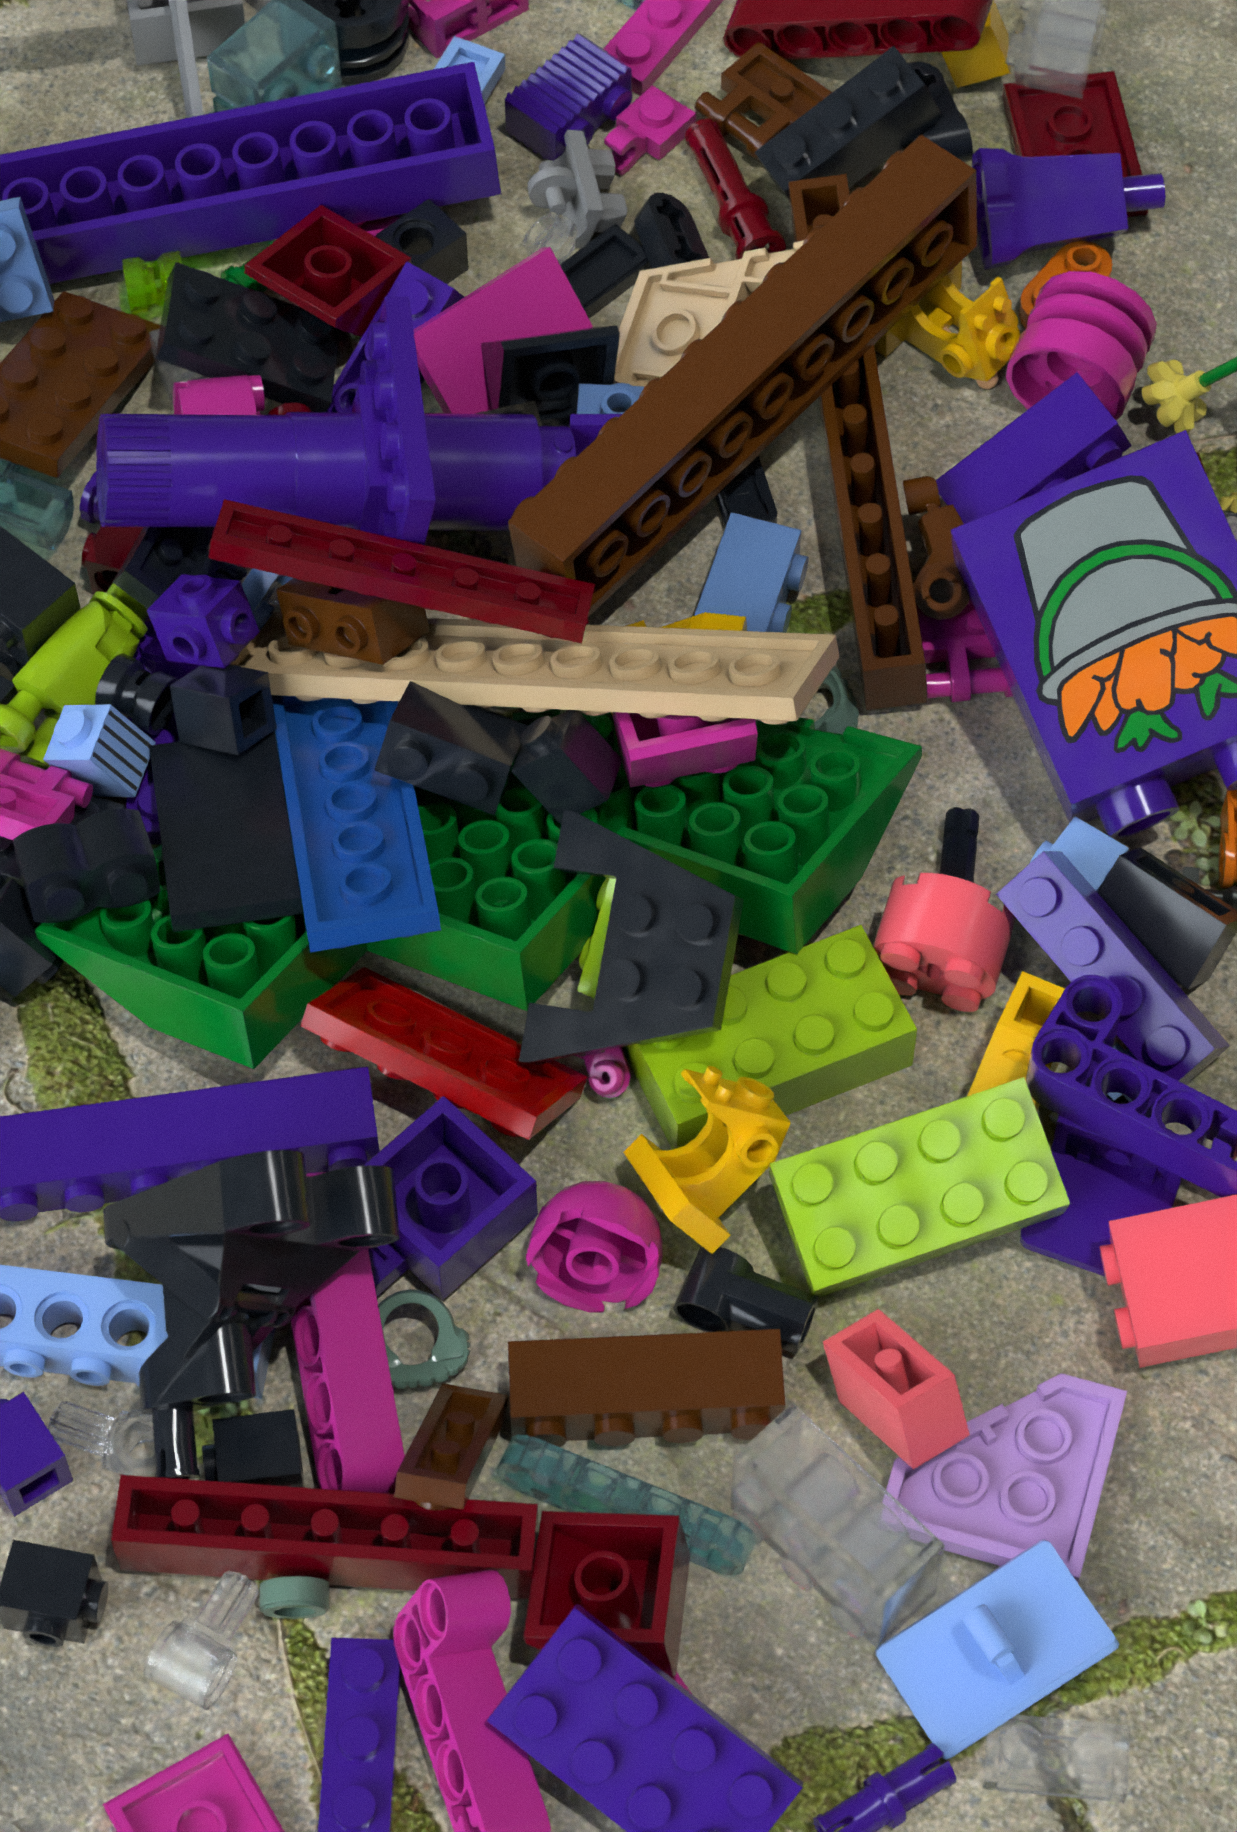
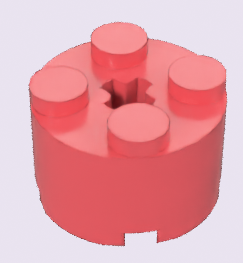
[873,873,1016,1012]

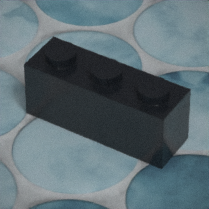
[754,46,943,202]

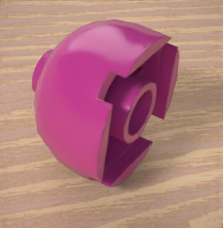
[526,1181,663,1312]

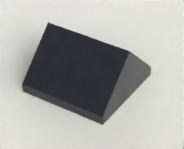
[481,325,620,426]

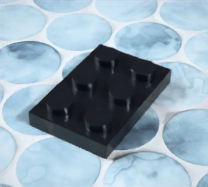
[155,262,340,412]

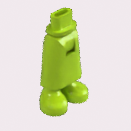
[0,583,149,770]

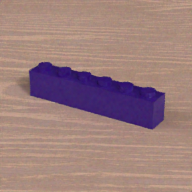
[0,1066,380,1222]

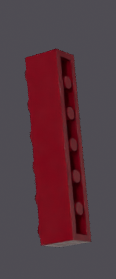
[111,1475,539,1599]

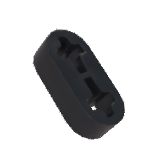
[634,193,709,269]

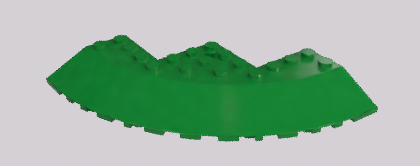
[35,709,922,1069]

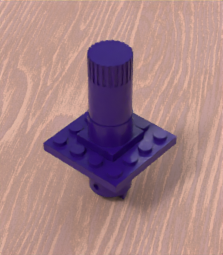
[96,297,576,545]

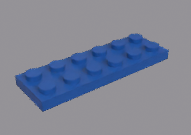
[272,695,441,952]

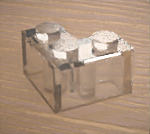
[1006,0,1110,98]

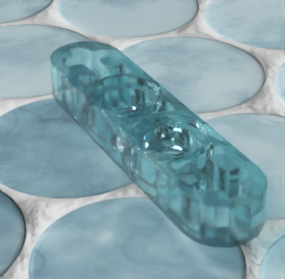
[496,1435,757,1576]

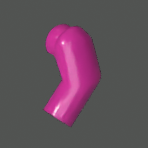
[575,1046,631,1098]

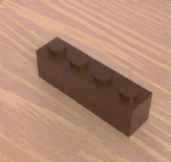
[508,1329,785,1450]

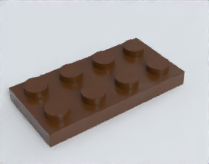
[0,291,160,478]

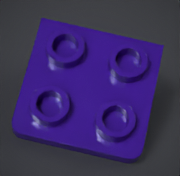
[1020,1115,1183,1277]

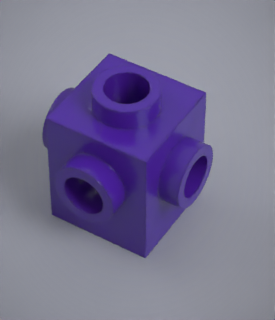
[147,574,260,668]

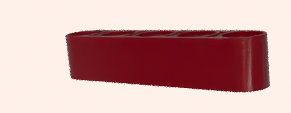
[723,0,993,60]

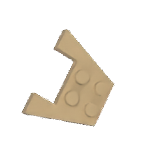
[614,240,804,386]

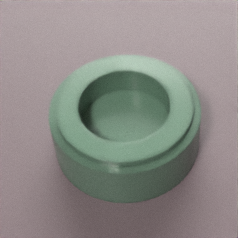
[260,1576,330,1619]

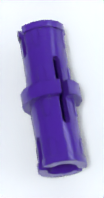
[813,1743,957,1832]

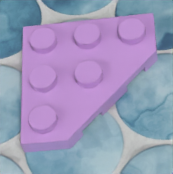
[876,1373,1127,1583]

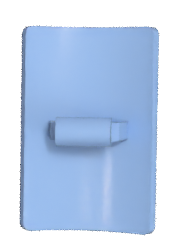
[875,1540,1119,1760]

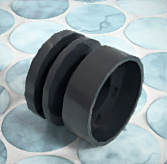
[291,0,409,85]

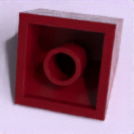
[244,205,412,337]
[524,1511,690,1681]

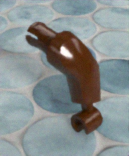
[903,476,970,620]

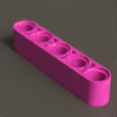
[291,1172,405,1494]

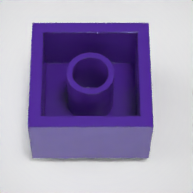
[363,1096,538,1301]

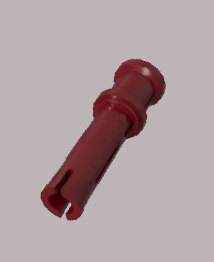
[684,118,786,260]

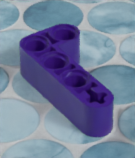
[1026,975,1237,1198]

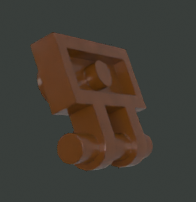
[695,42,832,163]

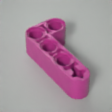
[393,1570,551,1832]

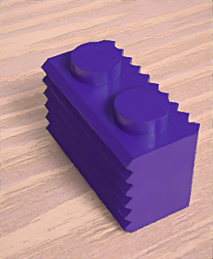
[504,33,632,161]

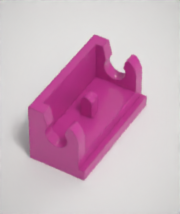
[408,0,529,59]

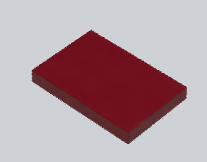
[1002,71,1149,218]

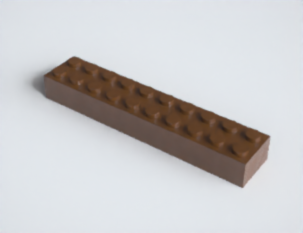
[508,135,977,617]

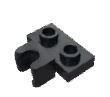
[113,527,247,609]

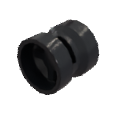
[95,653,179,735]

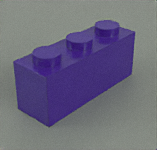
[936,372,1132,524]

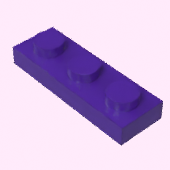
[318,1638,401,1832]

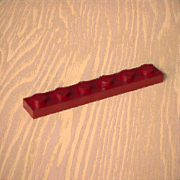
[208,499,595,644]

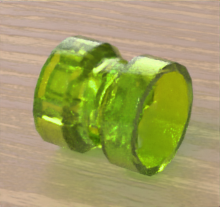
[122,250,182,316]

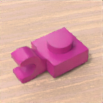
[604,85,696,175]

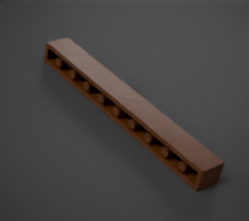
[788,174,927,711]

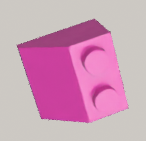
[612,712,758,788]

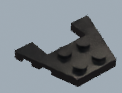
[519,810,744,1065]

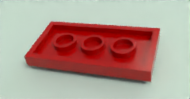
[300,967,588,1140]

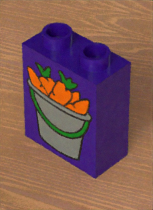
[950,430,1237,840]

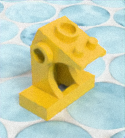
[874,261,1020,382]
[623,1066,791,1254]

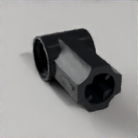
[673,1247,818,1354]

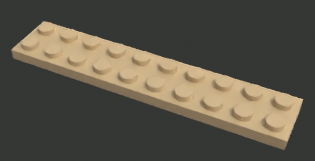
[231,612,840,725]

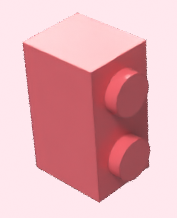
[823,1309,970,1470]

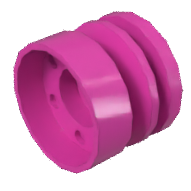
[1006,271,1157,421]

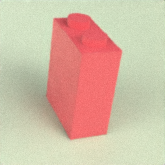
[1099,1195,1237,1368]

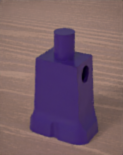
[972,148,1165,270]

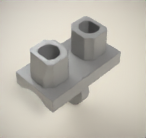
[527,130,627,248]

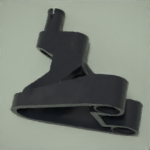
[103,1150,400,1479]

